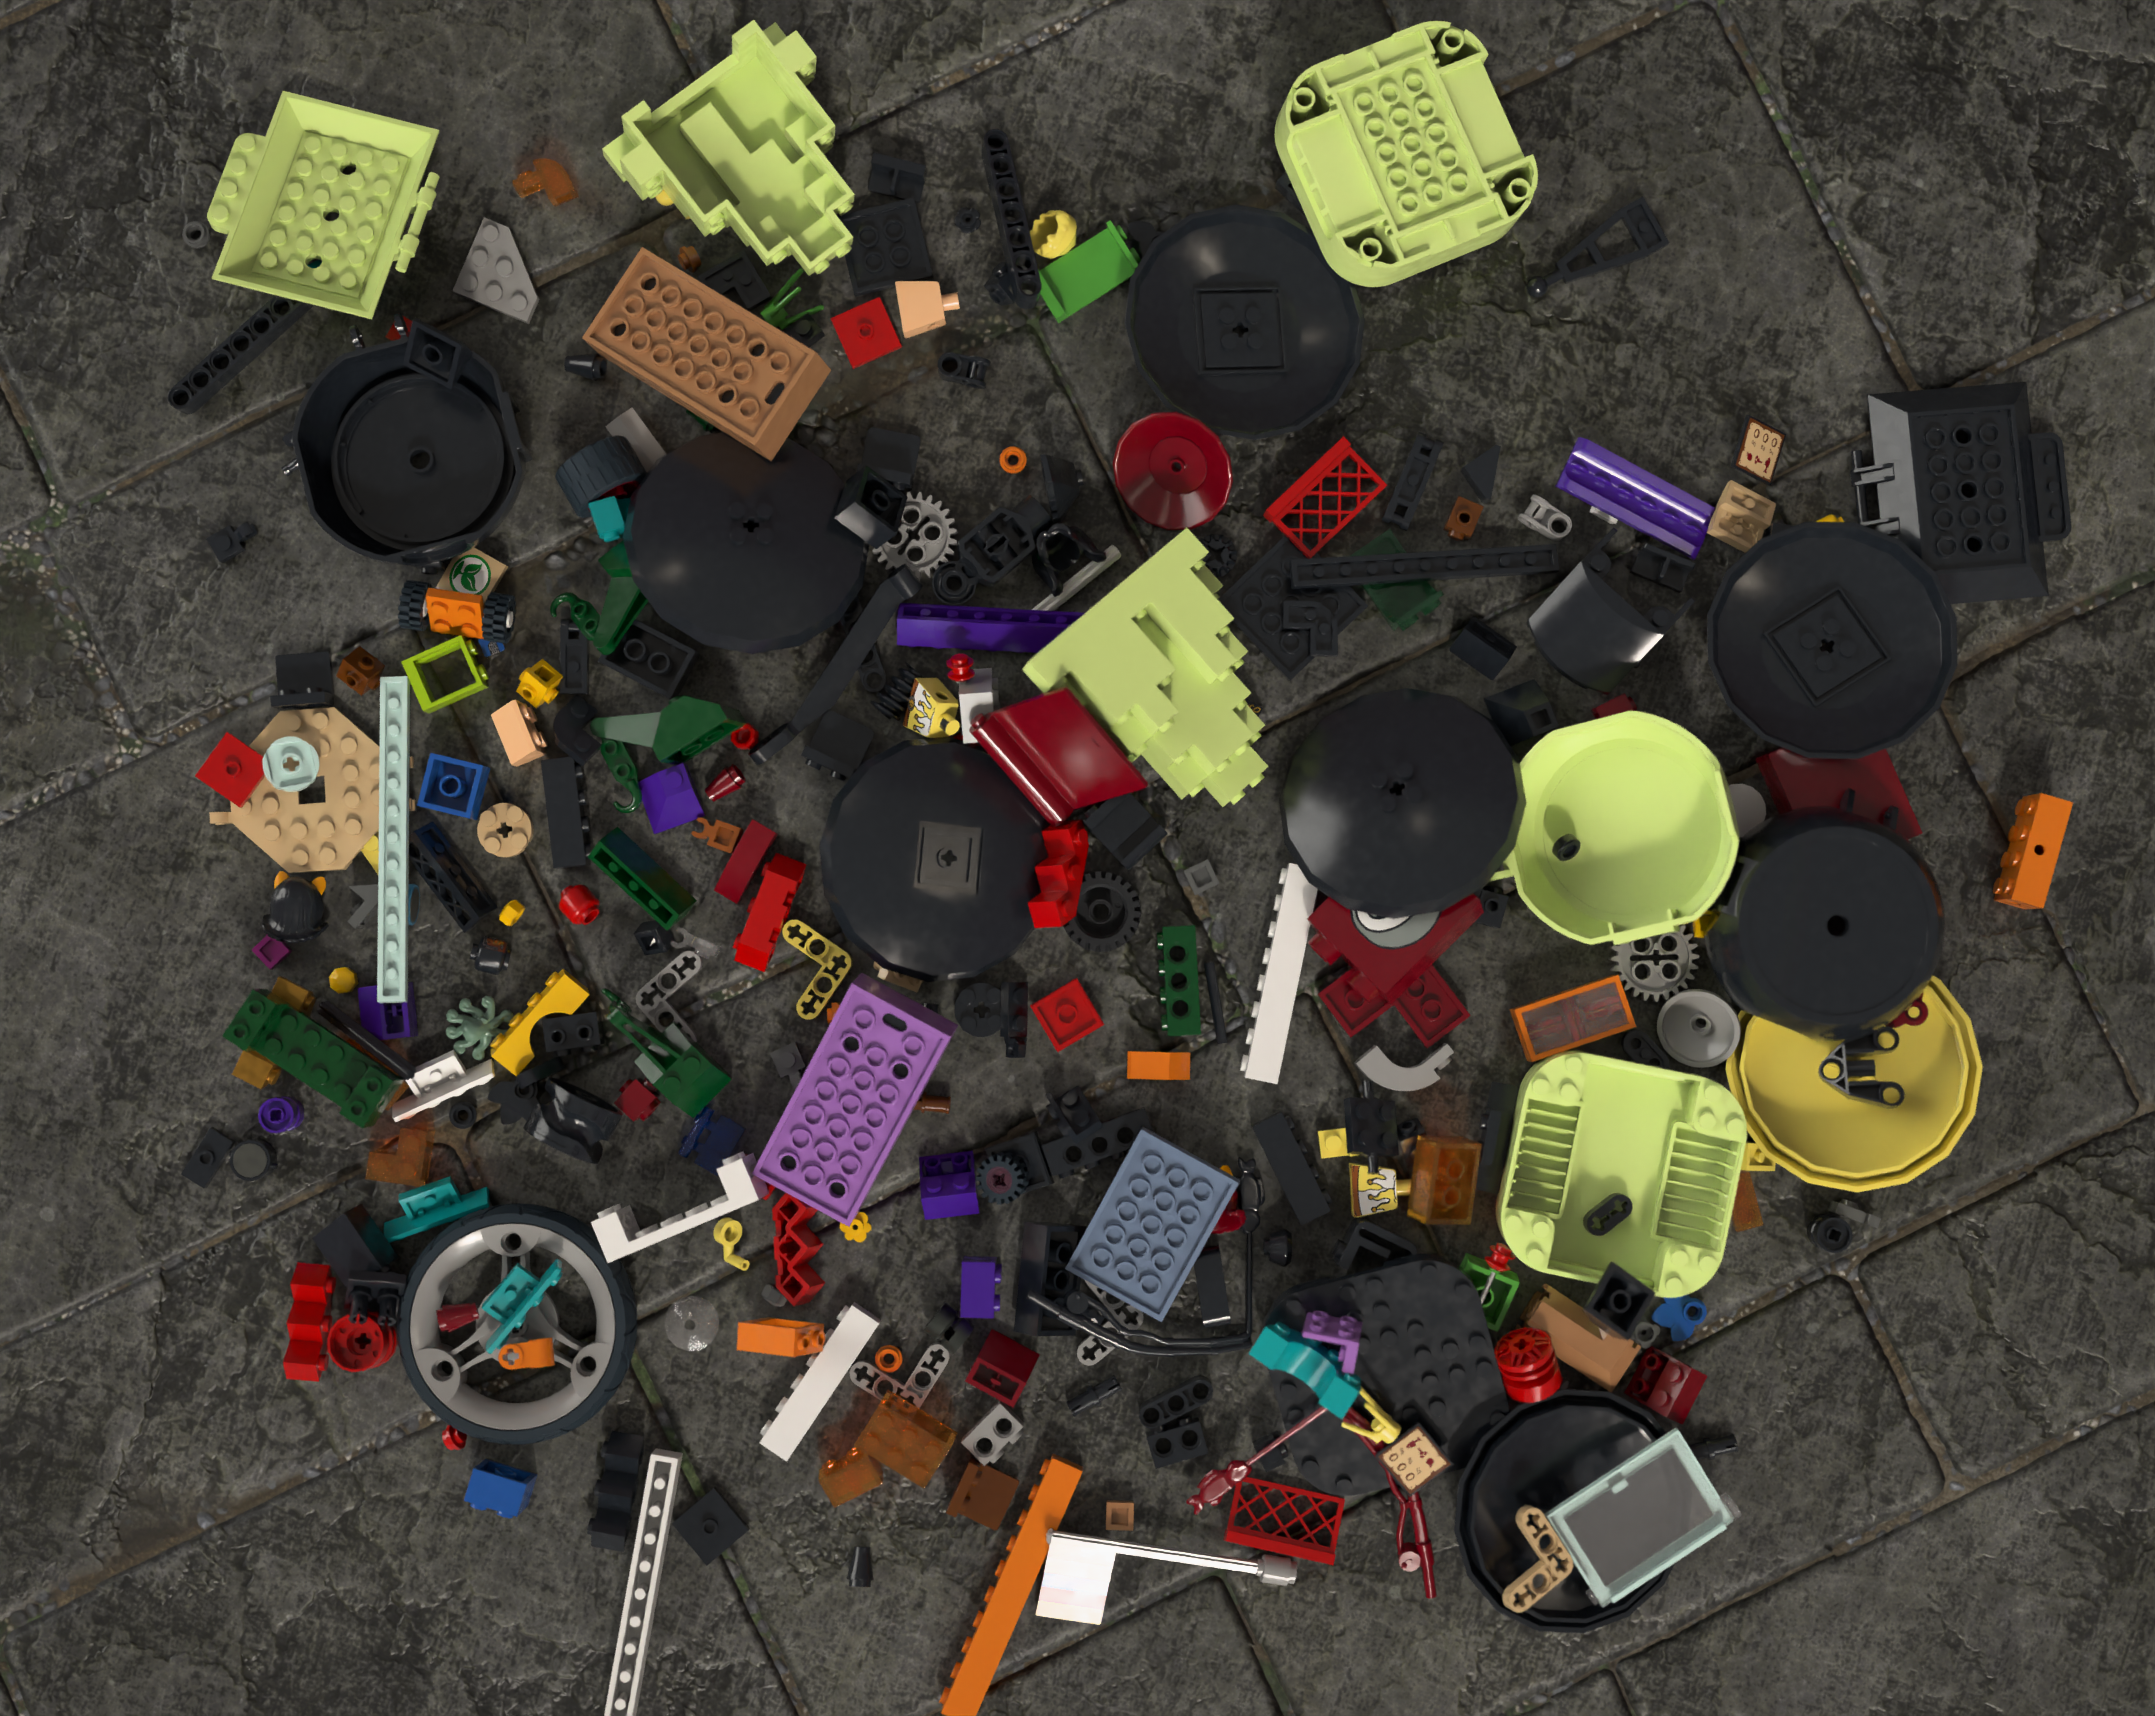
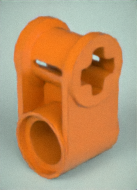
[498,1338,555,1369]

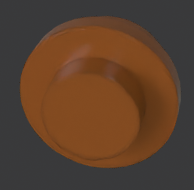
[678,246,701,273]

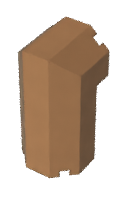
[1515,1283,1642,1393]

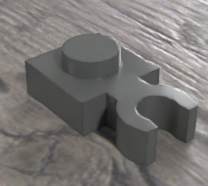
[1828,1198,1881,1229]

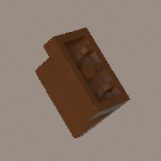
[946,1457,1019,1530]

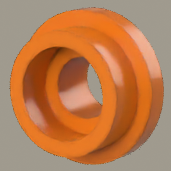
[1000,446,1027,474]
[875,1345,903,1373]

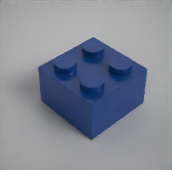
[417,753,490,820]
[464,1459,538,1518]

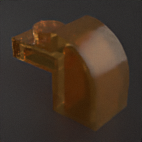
[512,158,579,207]

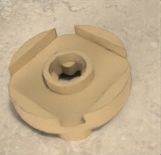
[477,803,534,857]

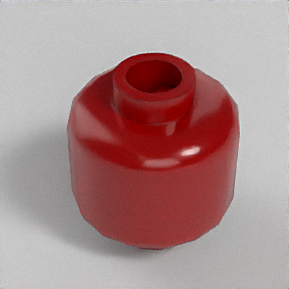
[559,884,600,925]

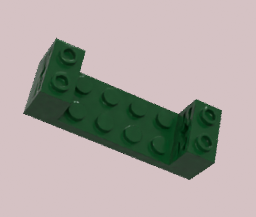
[222,989,404,1129]

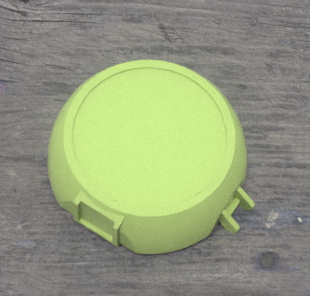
[1490,711,1739,945]

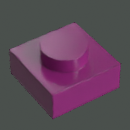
[252,935,292,970]

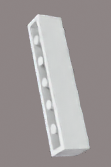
[760,1302,881,1462]

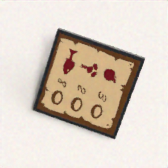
[1731,415,1786,485]
[1375,1421,1454,1497]

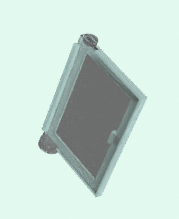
[1544,1428,1742,1608]

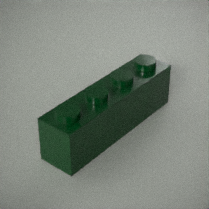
[588,827,697,931]

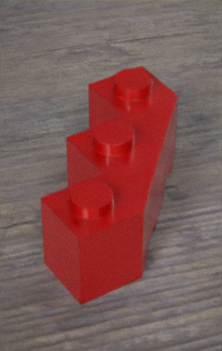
[1028,819,1089,928]
[733,853,807,972]
[772,1193,825,1307]
[283,1262,336,1382]

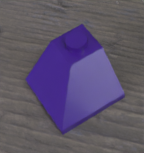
[639,763,706,834]

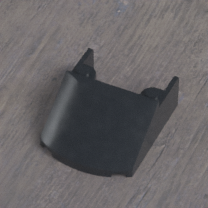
[1526,527,1696,695]

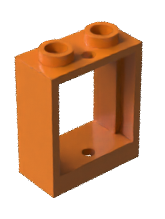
[737,1317,825,1357]

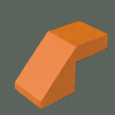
[1127,1051,1190,1080]

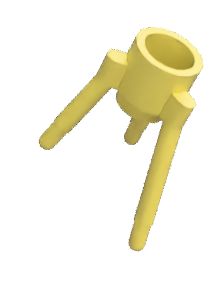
[1342,1386,1401,1444]

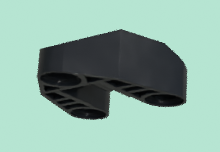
[1818,1026,1905,1109]

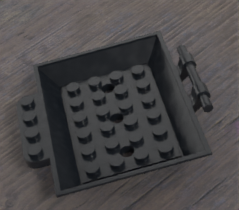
[1850,382,2072,604]

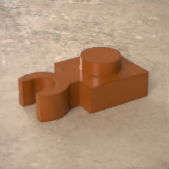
[691,817,744,854]

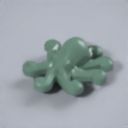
[446,995,514,1061]

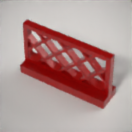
[1263,436,1387,559]
[1223,1477,1345,1565]

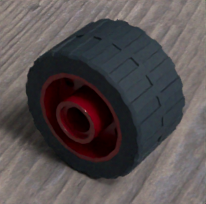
[555,436,647,518]

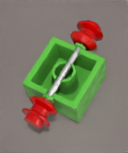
[1460,1243,1520,1332]

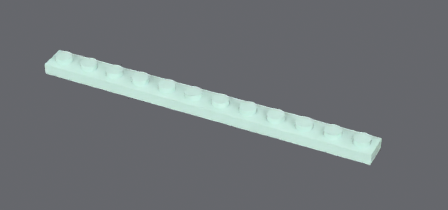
[377,676,410,1003]

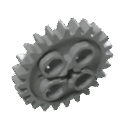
[872,492,958,580]
[1608,925,1699,1002]

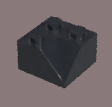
[835,465,908,549]

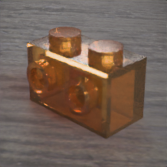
[819,1445,883,1508]

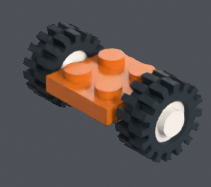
[398,580,516,644]

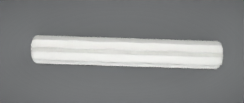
[1032,545,1121,611]

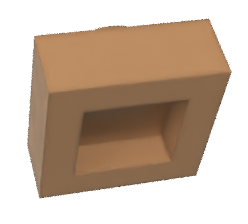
[1106,1500,1134,1531]

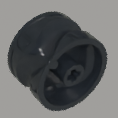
[523,1077,623,1164]

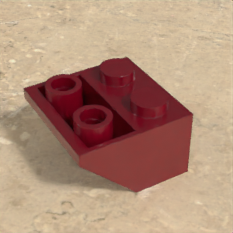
[965,1328,1040,1408]
[1625,1346,1707,1425]

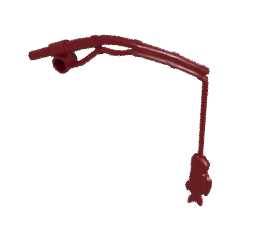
[1186,1406,1437,1598]

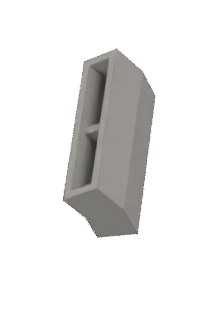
[605,408,666,473]

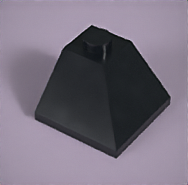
[1583,1262,1656,1341]

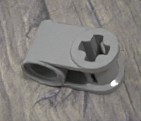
[1518,494,1572,542]

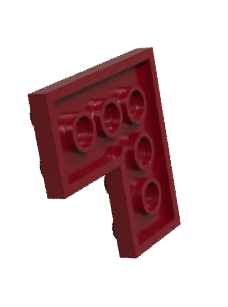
[1317,965,1471,1048]

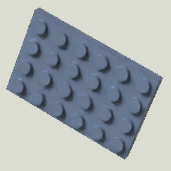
[1065,1127,1240,1322]

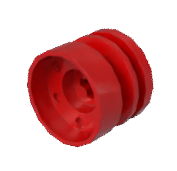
[327,1312,398,1372]
[1494,1327,1562,1403]

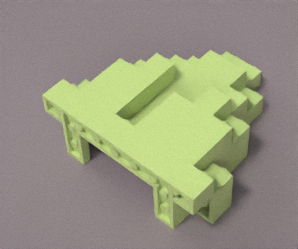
[602,20,855,276]
[1022,528,1269,807]

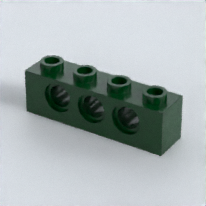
[1157,925,1201,1036]

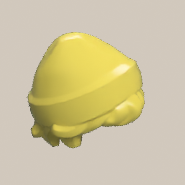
[1030,210,1077,259]

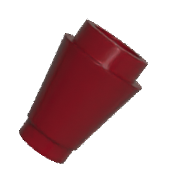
[704,764,746,802]
[436,1302,480,1332]

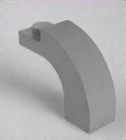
[1354,1043,1454,1091]

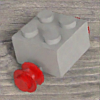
[946,653,1000,747]

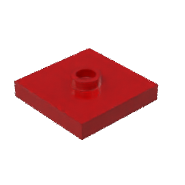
[830,297,902,369]
[195,732,265,808]
[1030,978,1105,1052]

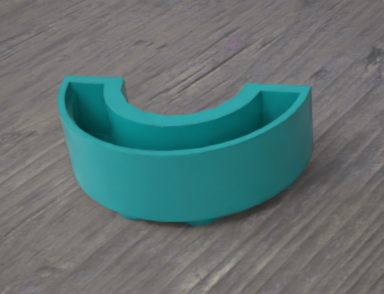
[588,496,631,542]
[1249,1322,1361,1419]

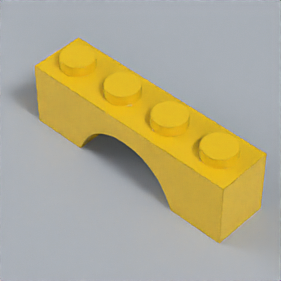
[490,969,590,1076]

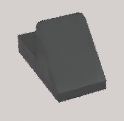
[347,884,378,929]

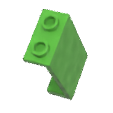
[1038,220,1141,323]

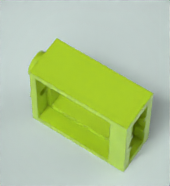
[401,635,489,714]

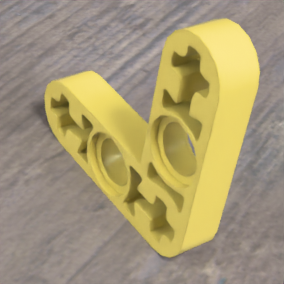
[782,920,853,1020]

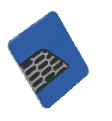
[478,639,505,657]

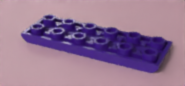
[1555,437,1716,560]

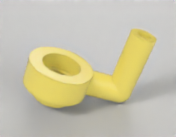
[714,1217,750,1271]

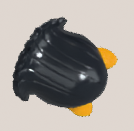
[261,871,329,943]

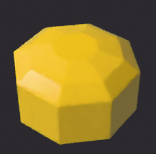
[499,900,525,926]
[329,967,358,993]

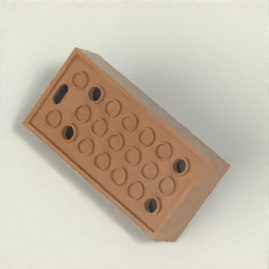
[582,247,831,461]

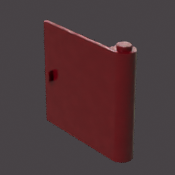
[969,686,1149,827]

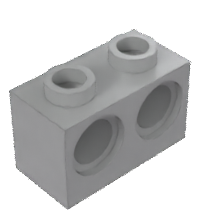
[961,1400,1024,1466]

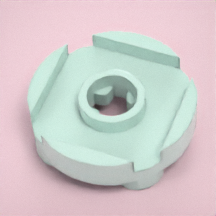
[263,736,319,792]

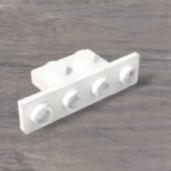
[392,1050,495,1122]

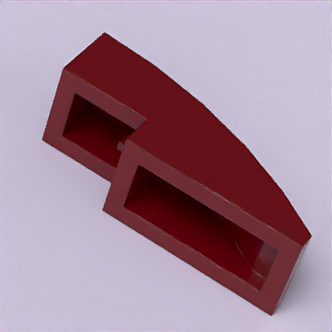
[714,819,778,904]

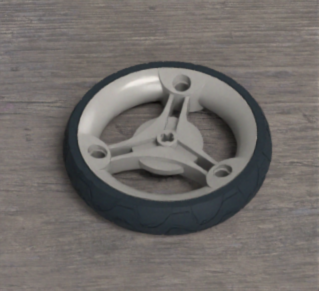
[397,1203,637,1445]

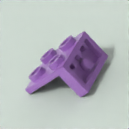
[1302,1311,1362,1374]

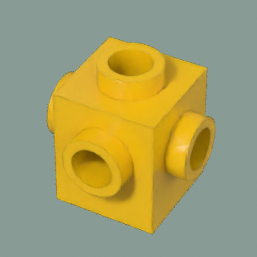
[516,659,563,709]

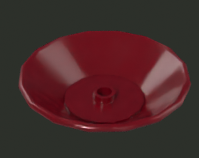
[1113,412,1233,531]

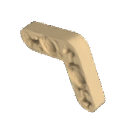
[1503,1505,1573,1613]

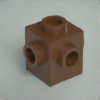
[336,646,385,696]

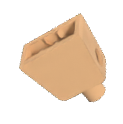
[895,281,960,338]

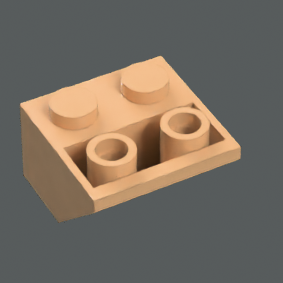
[491,699,548,767]

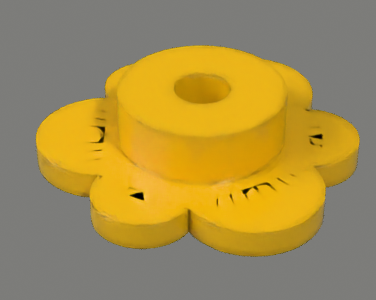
[840,1212,871,1242]

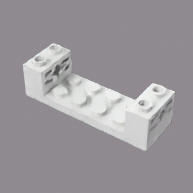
[591,1151,770,1263]

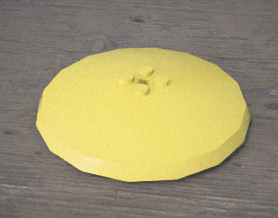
[1725,976,1983,1192]

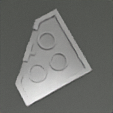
[453,217,539,324]

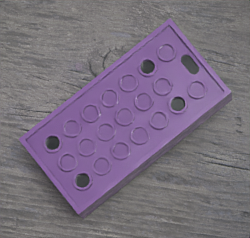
[752,973,958,1227]

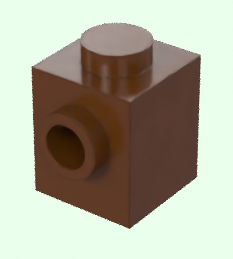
[1443,496,1484,541]

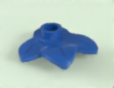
[1651,1294,1707,1341]

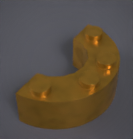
[232,976,316,1089]

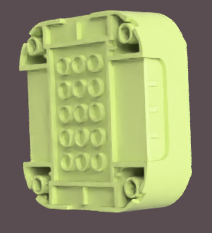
[1275,21,1538,287]
[1496,1050,1747,1298]

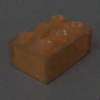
[1407,1135,1482,1225]
[854,1389,958,1489]

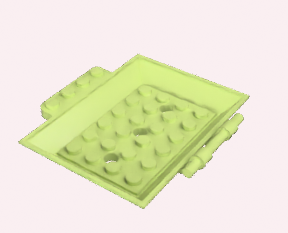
[207,91,440,319]

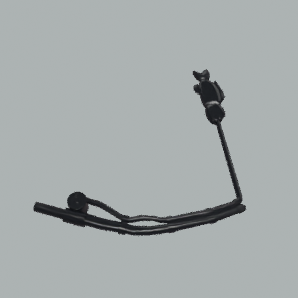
[1026,1157,1265,1357]

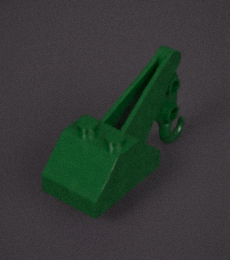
[550,540,648,655]
[590,695,747,813]
[601,988,732,1118]

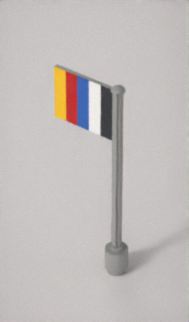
[1035,1528,1297,1625]

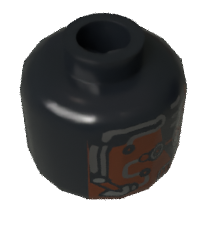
[470,936,512,975]

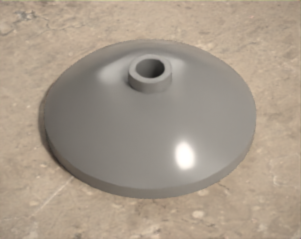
[1657,989,1741,1068]

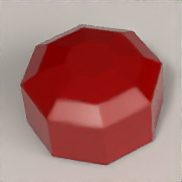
[731,723,759,750]

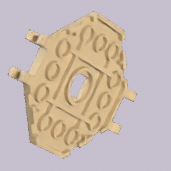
[209,707,416,874]

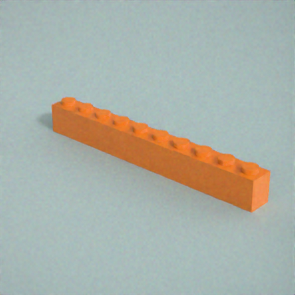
[939,1454,1083,1716]

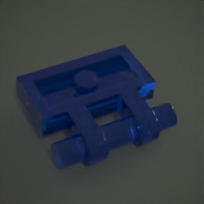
[678,1106,746,1176]

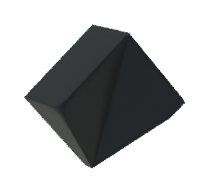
[634,920,675,955]

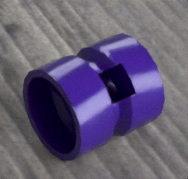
[258,1096,304,1133]

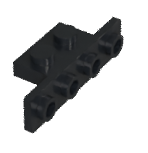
[1472,1082,1519,1194]

